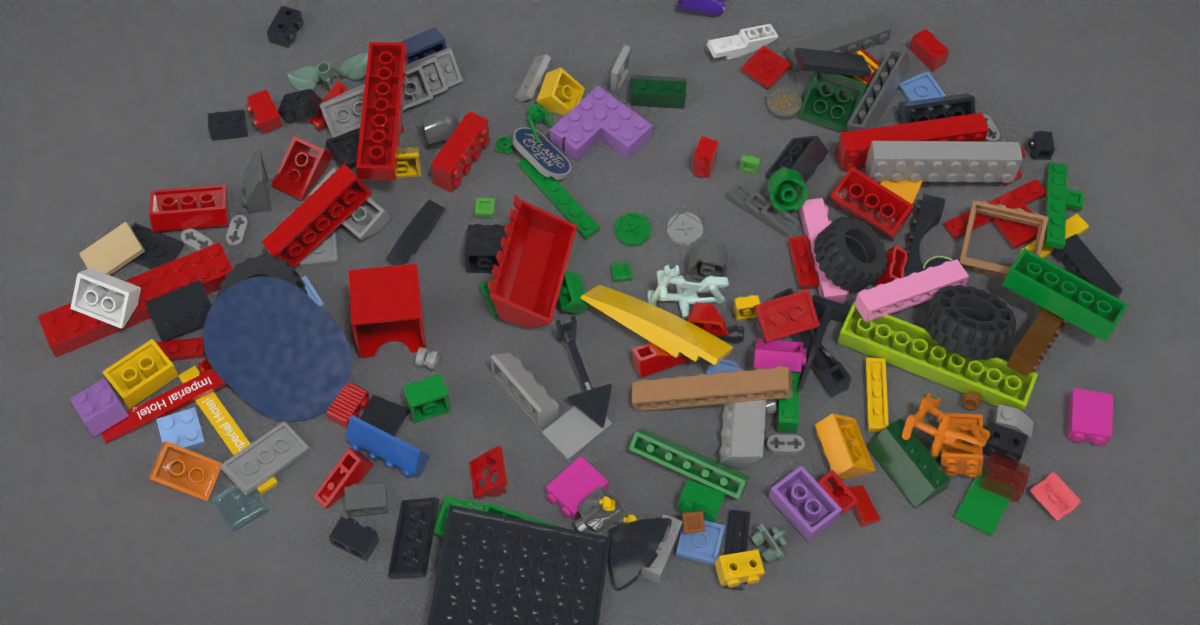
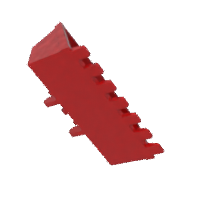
[488,195,577,329]

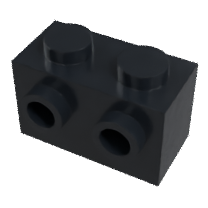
[267,5,304,48]
[278,89,322,122]
[207,110,248,141]
[982,422,1029,464]
[329,516,379,562]

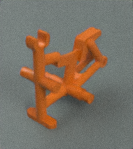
[902,393,990,457]

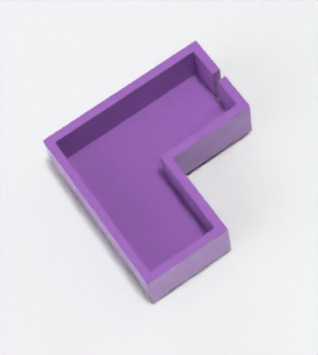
[550,86,653,162]

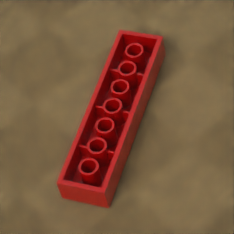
[356,42,408,180]
[836,113,989,171]

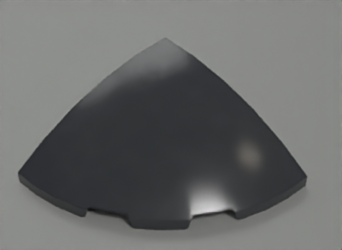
[610,518,672,591]

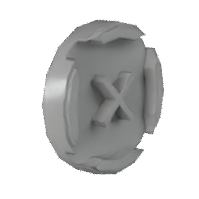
[667,212,703,247]

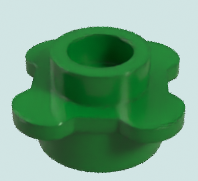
[495,136,513,154]

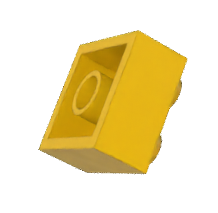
[733,295,760,321]

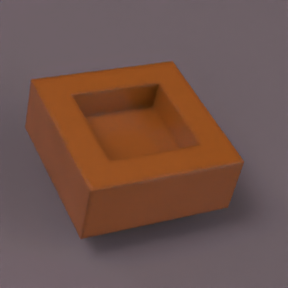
[682,510,705,534]

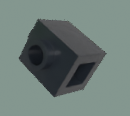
[1028,131,1055,160]

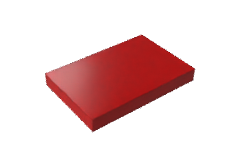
[754,289,820,343]

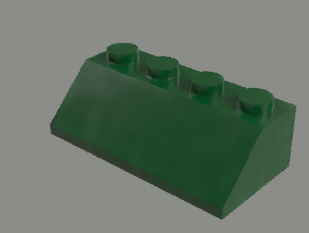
[866,418,951,509]

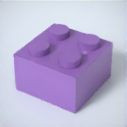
[70,378,129,437]

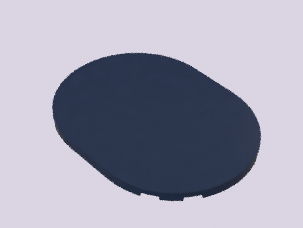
[203,276,352,422]

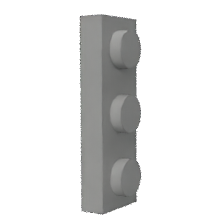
[515,54,551,102]

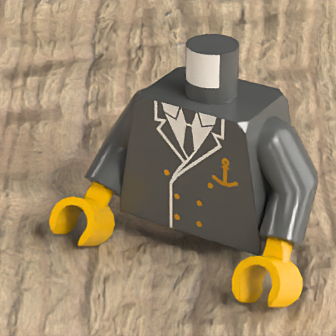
[574,486,638,532]

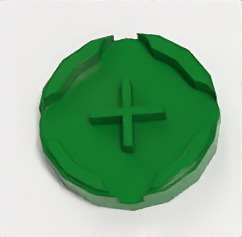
[614,212,651,247]

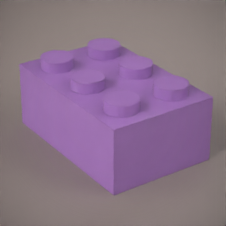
[769,465,842,542]

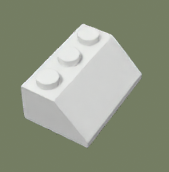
[70,268,141,329]

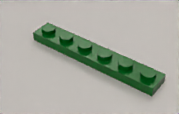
[518,158,600,240]
[1044,161,1067,250]

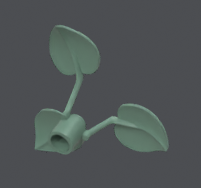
[287,53,368,91]

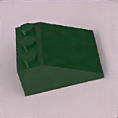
[797,71,868,132]

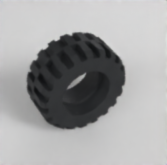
[814,217,888,292]

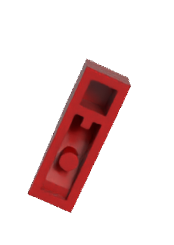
[313,448,374,509]

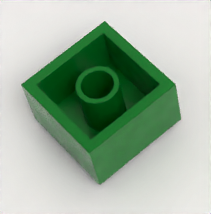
[403,374,451,424]

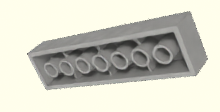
[866,141,1023,183]

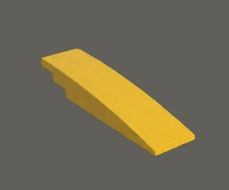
[581,285,733,365]

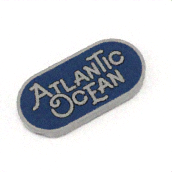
[512,127,571,180]

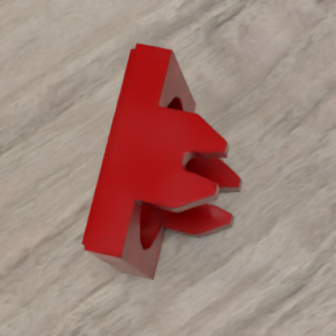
[469,446,508,500]

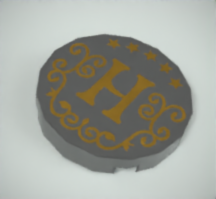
[766,87,802,120]

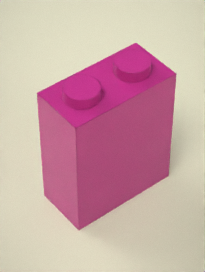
[1067,388,1113,445]
[546,456,609,521]

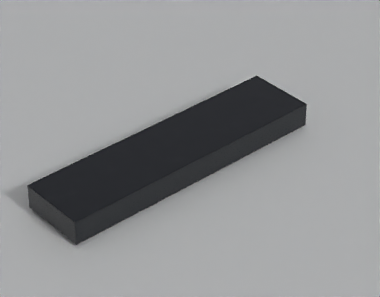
[722,509,750,591]

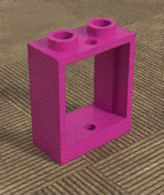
[754,338,807,372]

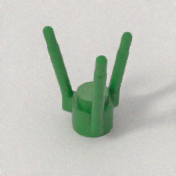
[526,103,554,142]

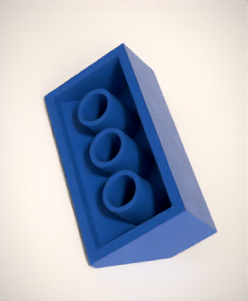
[346,415,430,478]

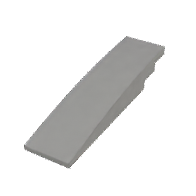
[319,47,463,138]

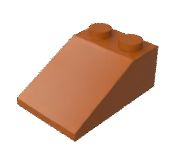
[147,441,223,501]

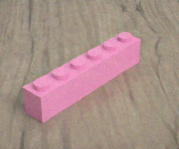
[799,198,849,304]
[854,260,969,322]

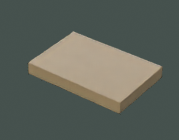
[79,222,145,275]

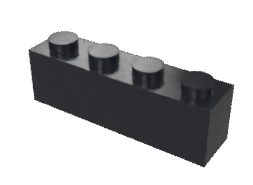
[1054,234,1123,299]

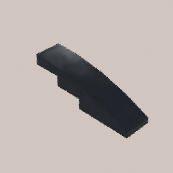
[386,199,446,265]

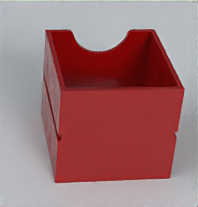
[348,263,427,358]

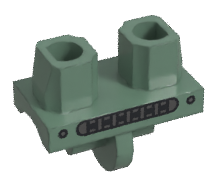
[751,524,788,563]

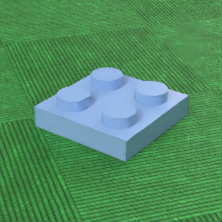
[156,407,206,450]

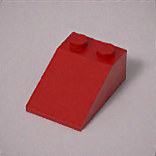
[271,136,333,201]

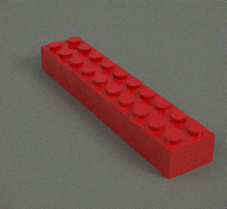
[37,242,233,358]

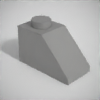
[993,404,1034,441]

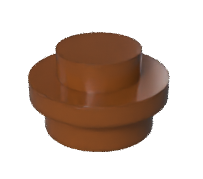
[962,392,982,410]

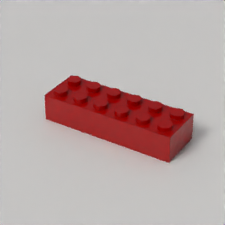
[261,164,373,268]

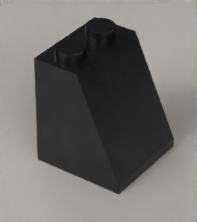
[464,224,506,274]

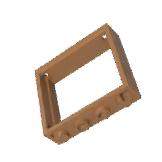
[959,200,1048,280]

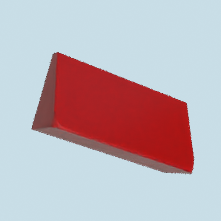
[848,485,880,528]

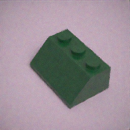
[631,75,686,109]

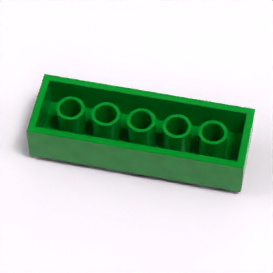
[1002,248,1129,342]

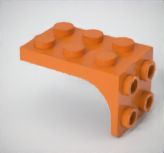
[941,413,983,477]

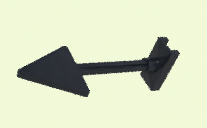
[798,295,850,392]
[555,315,612,428]

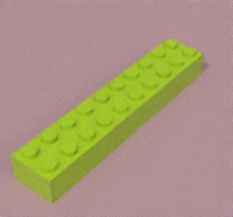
[837,301,1038,412]

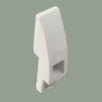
[707,24,778,60]

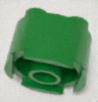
[767,167,807,212]

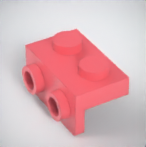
[1030,472,1081,521]

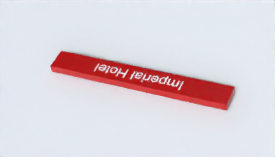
[101,369,228,444]

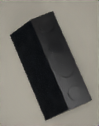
[898,93,976,124]

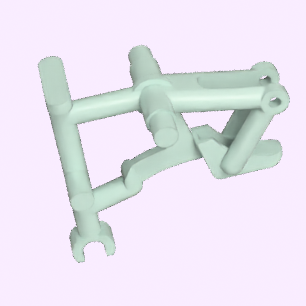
[647,265,729,319]

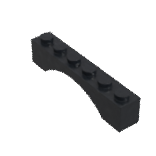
[904,194,946,277]
[773,287,851,397]

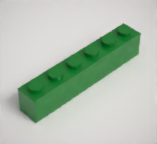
[629,428,750,499]

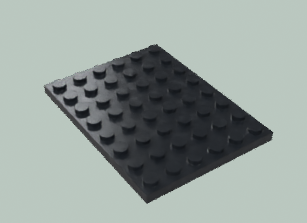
[427,505,611,625]

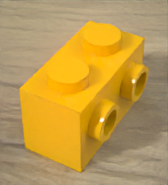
[715,550,765,588]

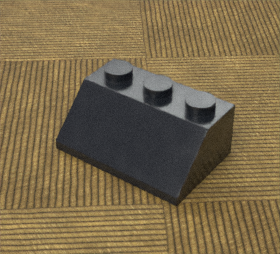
[764,136,829,185]
[145,280,212,342]

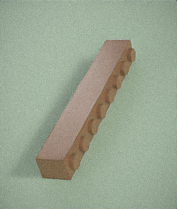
[632,366,792,412]

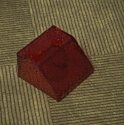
[980,453,1030,502]

